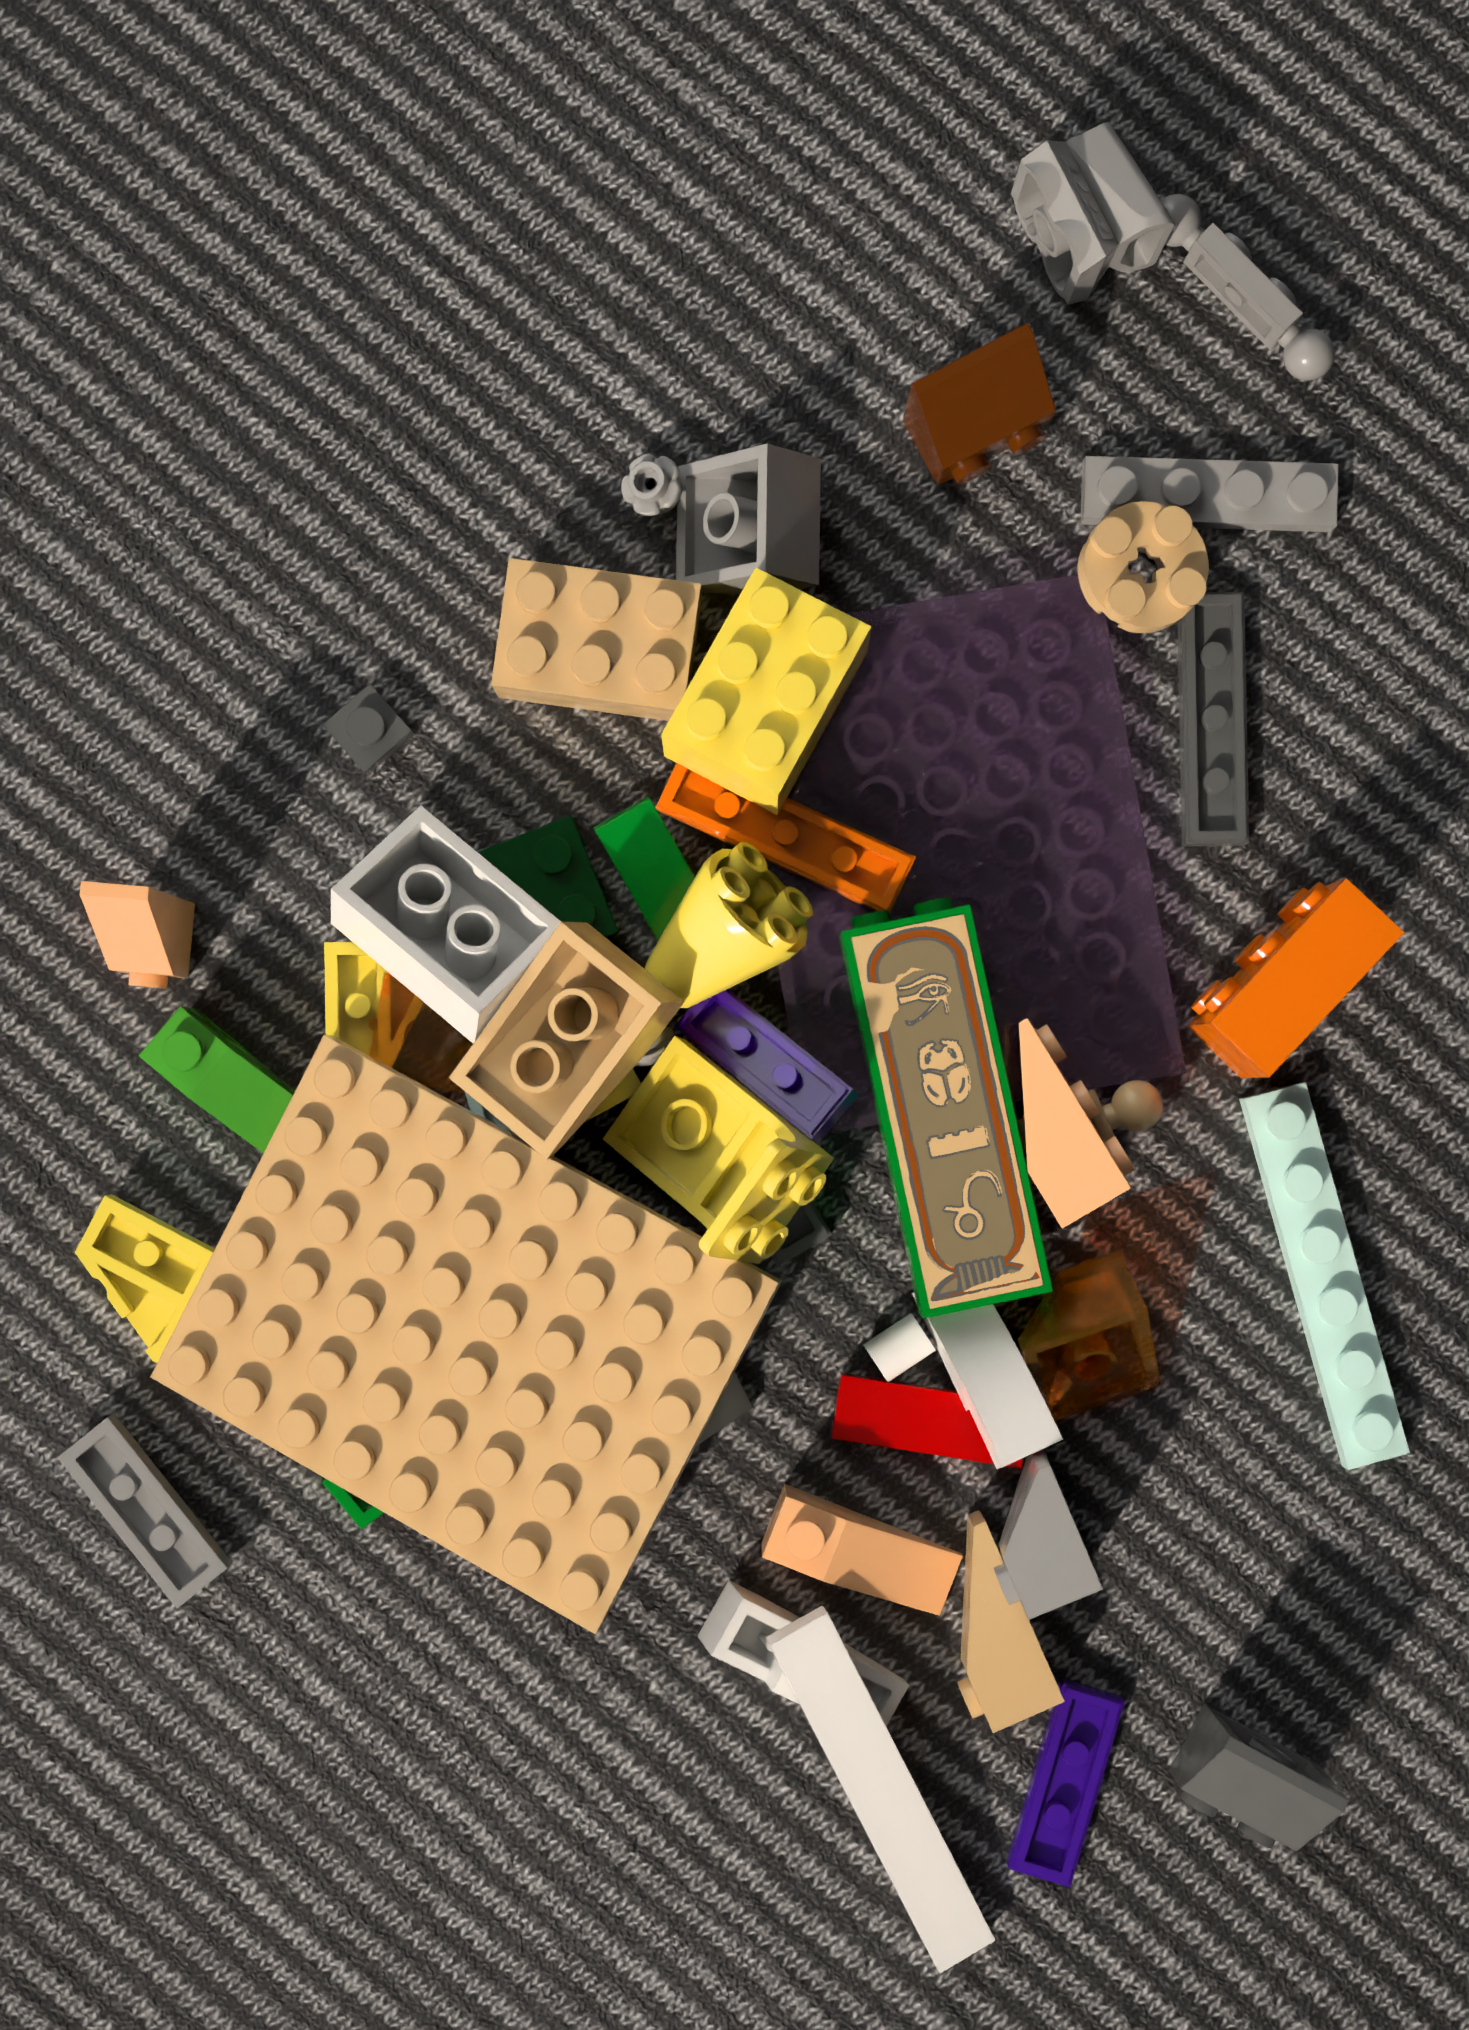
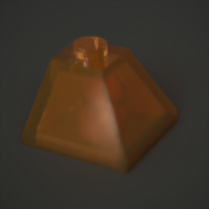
[1018,1250,1161,1421]

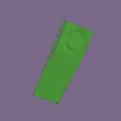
[139,1006,295,1153]

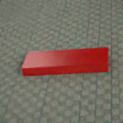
[831,1372,1023,1469]

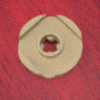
[1078,501,1209,633]

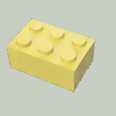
[661,567,871,815]

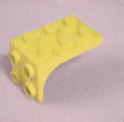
[603,1036,834,1264]

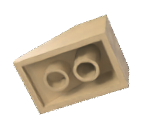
[449,922,685,1159]

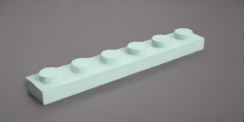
[1239,1082,1410,1470]

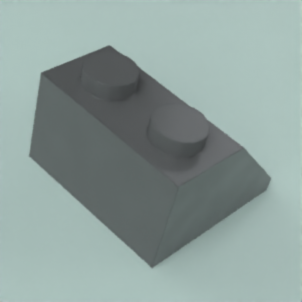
[1169,1703,1349,1851]

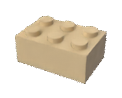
[491,558,702,721]

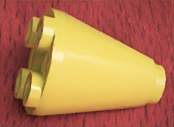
[645,842,813,1008]

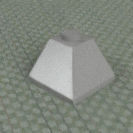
[994,1449,1103,1620]

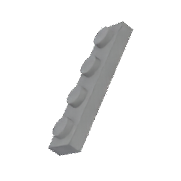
[1080,456,1338,532]

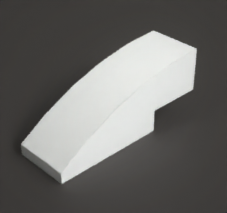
[912,1292,1063,1469]
[698,1580,909,1726]

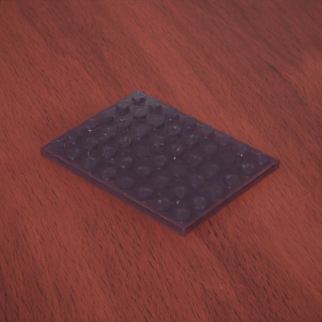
[766,575,1186,1133]

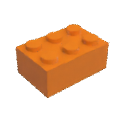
[1186,878,1405,1079]

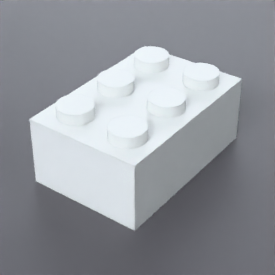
[331,805,561,1043]

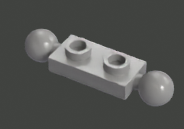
[1161,194,1335,381]

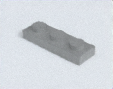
[57,1414,233,1609]

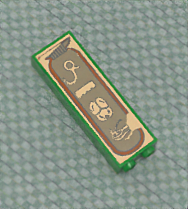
[839,897,1053,1319]

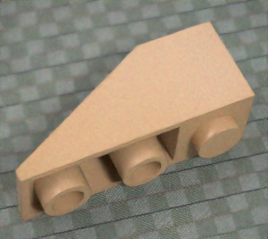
[1019,1018,1136,1228]

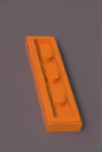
[656,763,916,915]

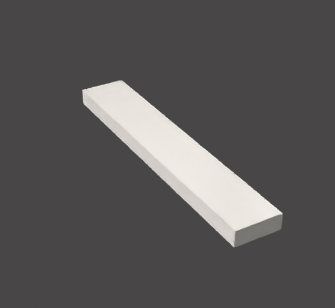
[765,1606,996,1973]

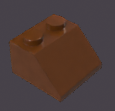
[902,323,1056,486]

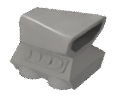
[1011,122,1174,305]

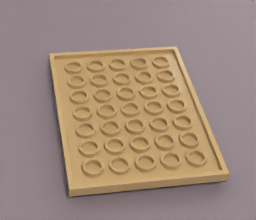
[150,1035,782,1634]

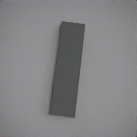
[1177,592,1249,847]

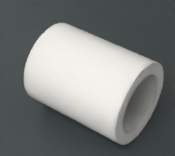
[863,1313,936,1382]

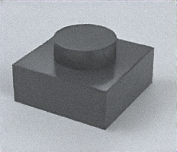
[323,684,415,776]

